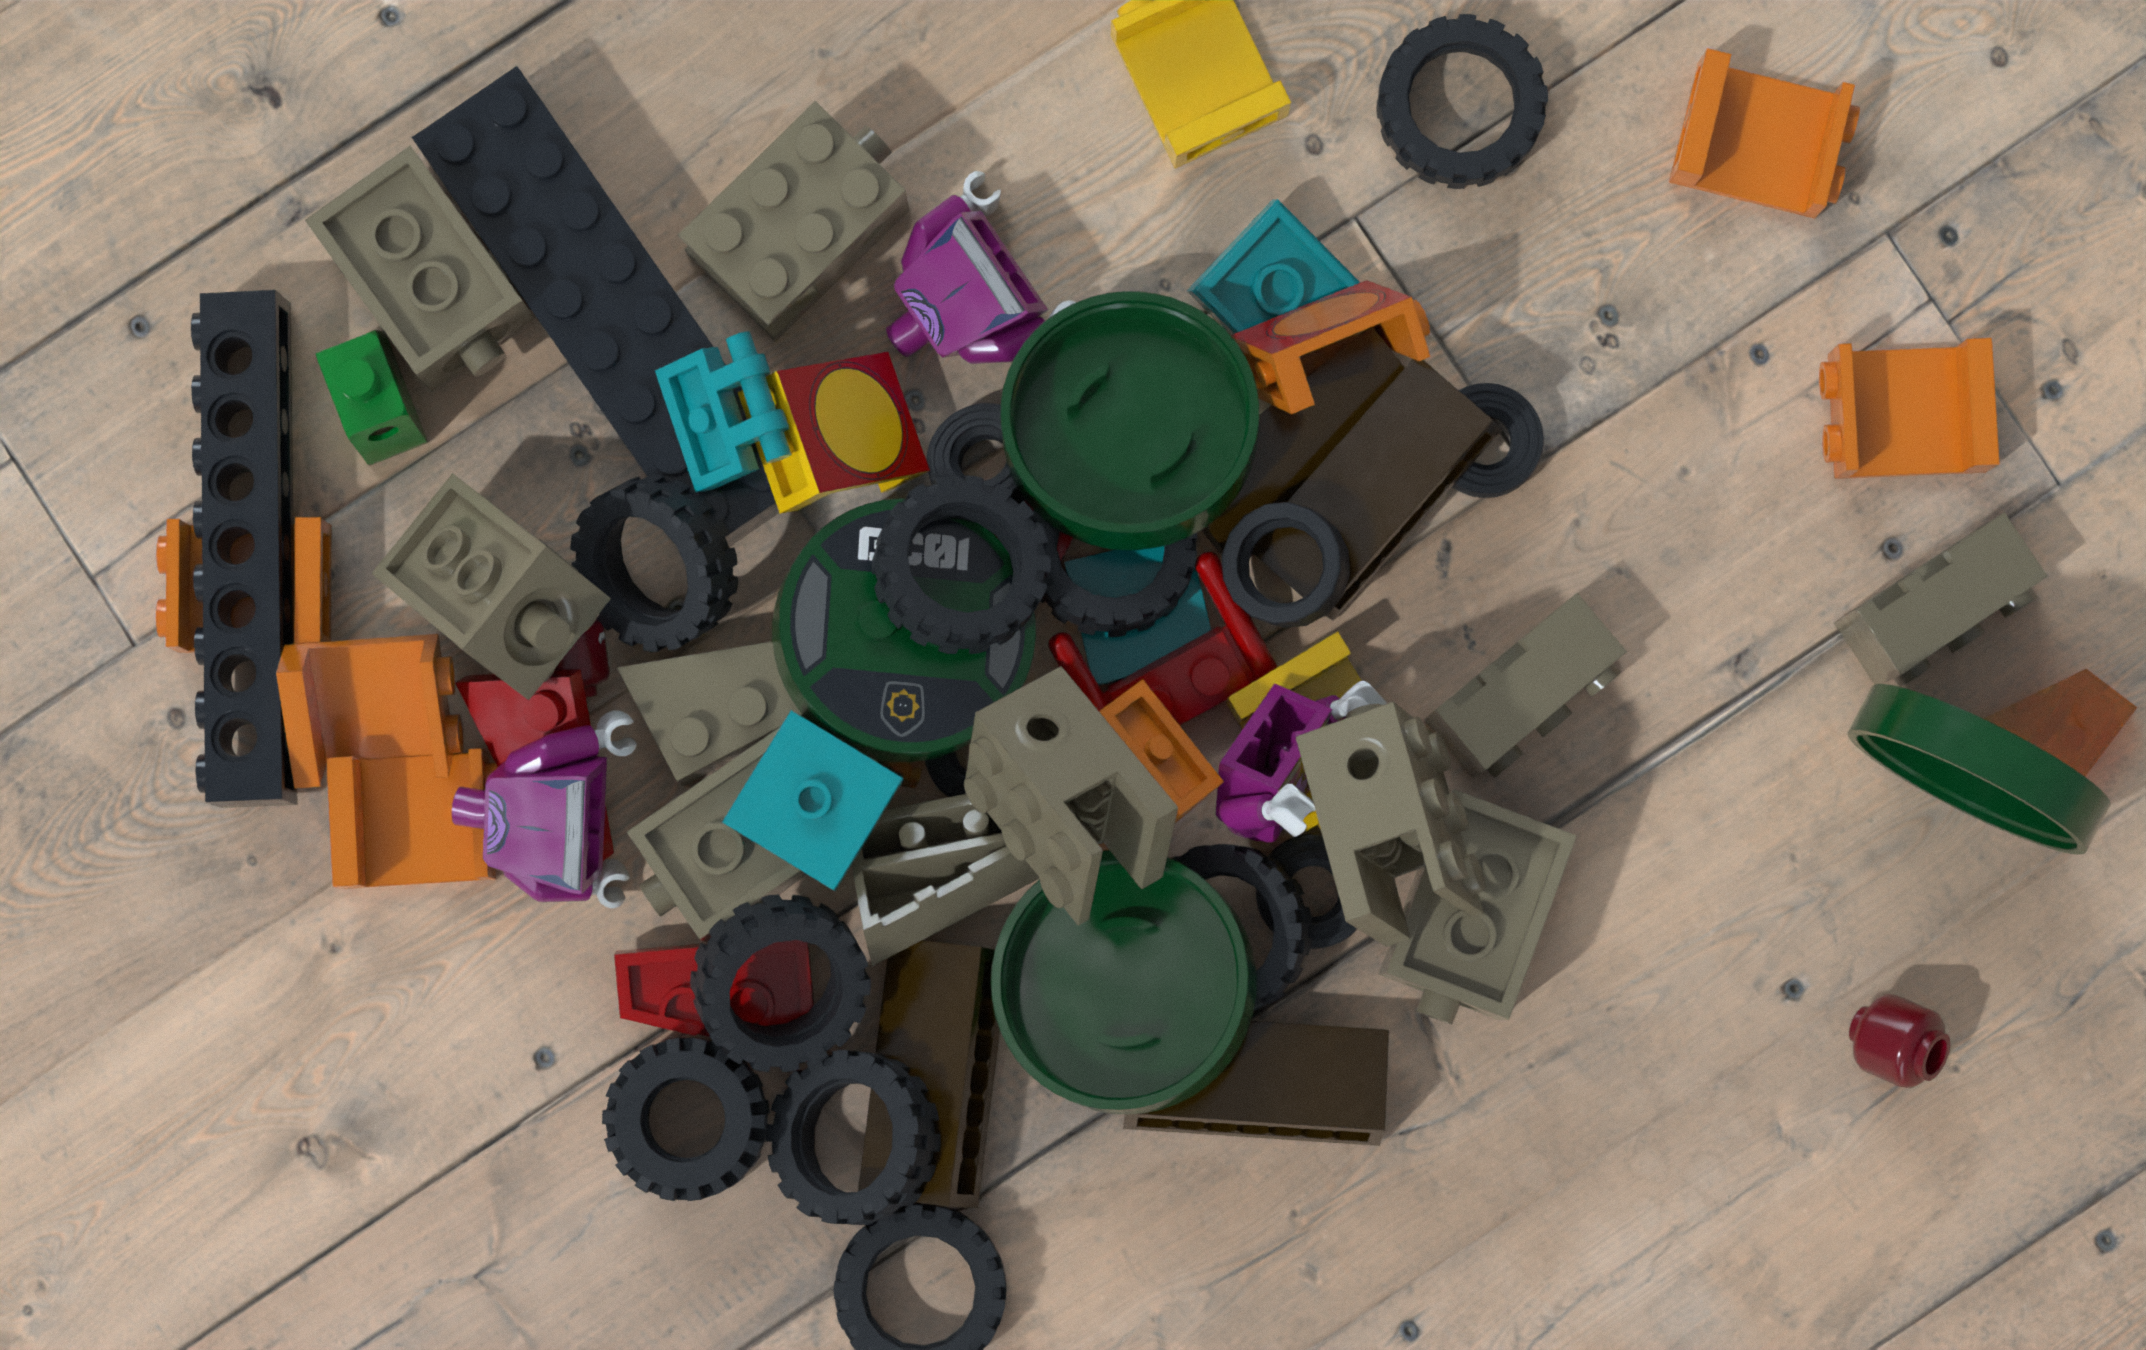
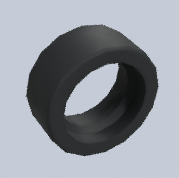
[1222,502,1350,628]

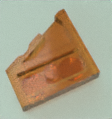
[1983,669,2137,777]

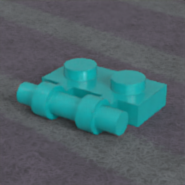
[655,331,792,493]

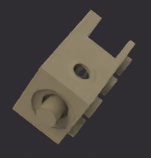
[678,101,909,342]
[305,145,535,391]
[371,473,611,700]
[964,666,1178,926]
[1296,702,1486,947]
[627,728,807,942]
[1378,789,1577,1025]

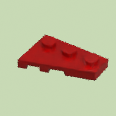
[455,669,614,861]
[614,940,814,1062]

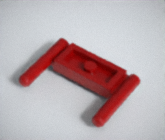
[1048,552,1278,725]

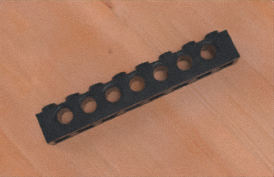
[191,290,298,808]

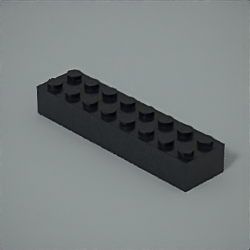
[411,66,779,547]

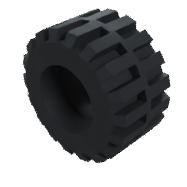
[602,1038,770,1202]

